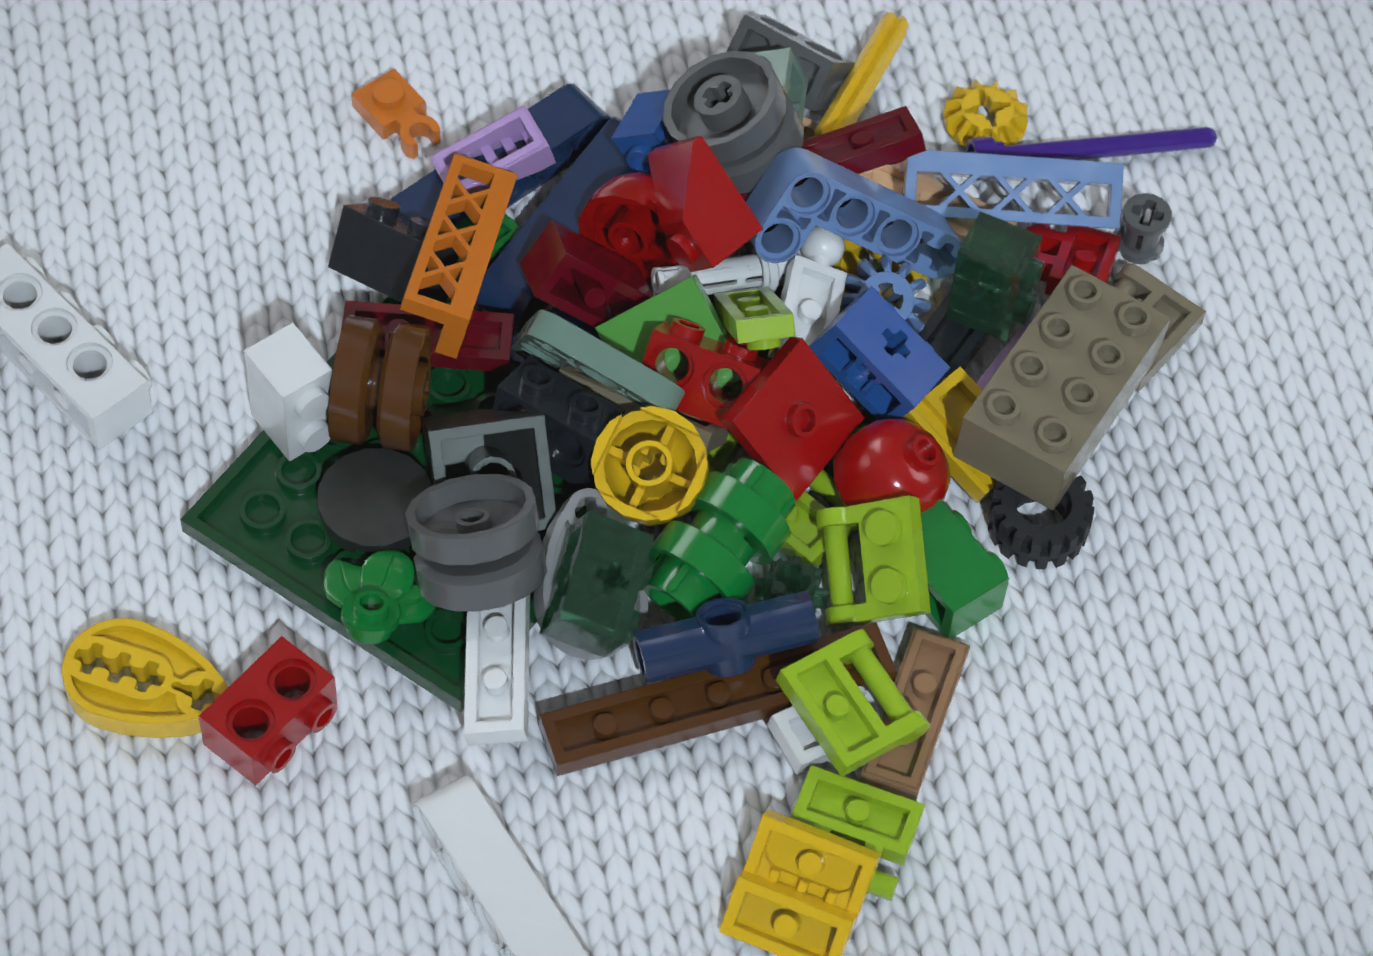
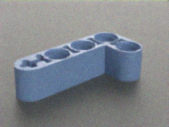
[746,147,965,279]

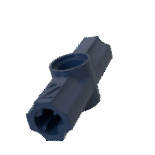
[633,590,820,684]

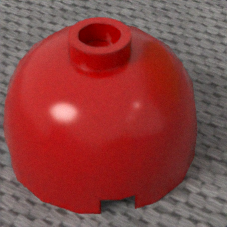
[578,172,679,284]
[833,419,950,513]

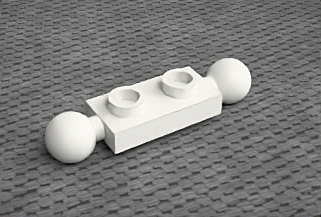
[768,226,847,368]

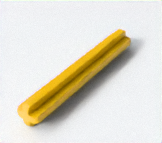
[814,12,909,137]

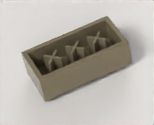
[953,265,1171,511]

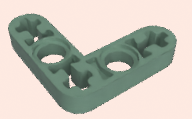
[511,310,685,411]

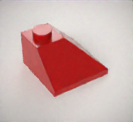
[648,135,763,272]

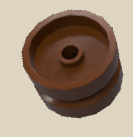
[328,315,432,452]

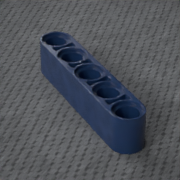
[390,84,611,226]
[475,116,634,330]

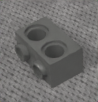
[726,14,854,111]

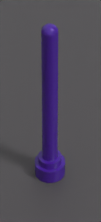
[966,127,1217,181]

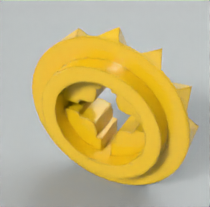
[943,79,1028,147]

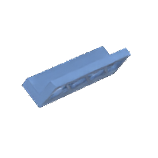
[899,150,1124,229]

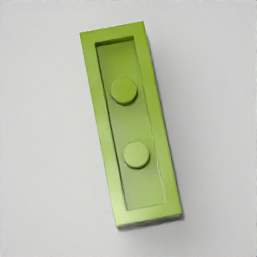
[713,286,796,350]

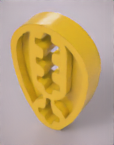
[62,618,228,738]

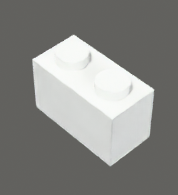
[244,322,332,462]

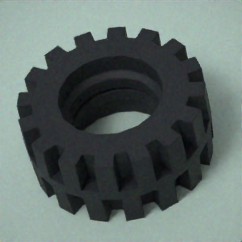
[987,475,1095,569]

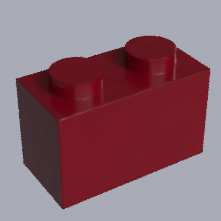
[520,220,654,328]

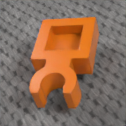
[351,68,441,159]

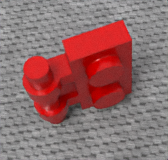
[1007,223,1122,295]

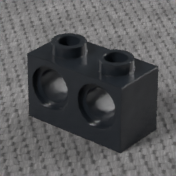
[493,357,625,489]

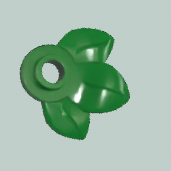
[323,550,437,644]

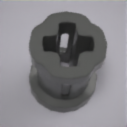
[1117,193,1172,265]

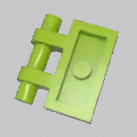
[791,765,925,901]

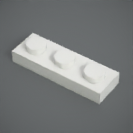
[464,594,530,745]

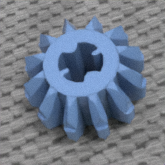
[840,255,931,333]

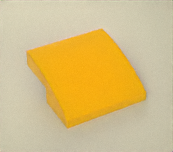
[719,809,882,956]

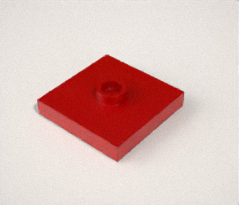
[721,337,865,501]

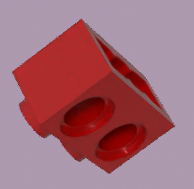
[642,318,770,430]
[198,636,338,786]

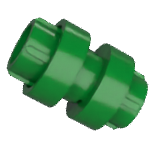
[643,458,795,621]

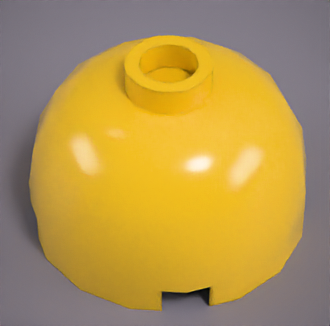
[591,406,709,526]

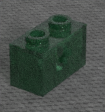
[946,211,1045,342]
[539,511,655,658]

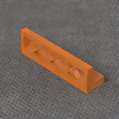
[400,153,518,359]

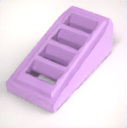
[429,105,556,199]

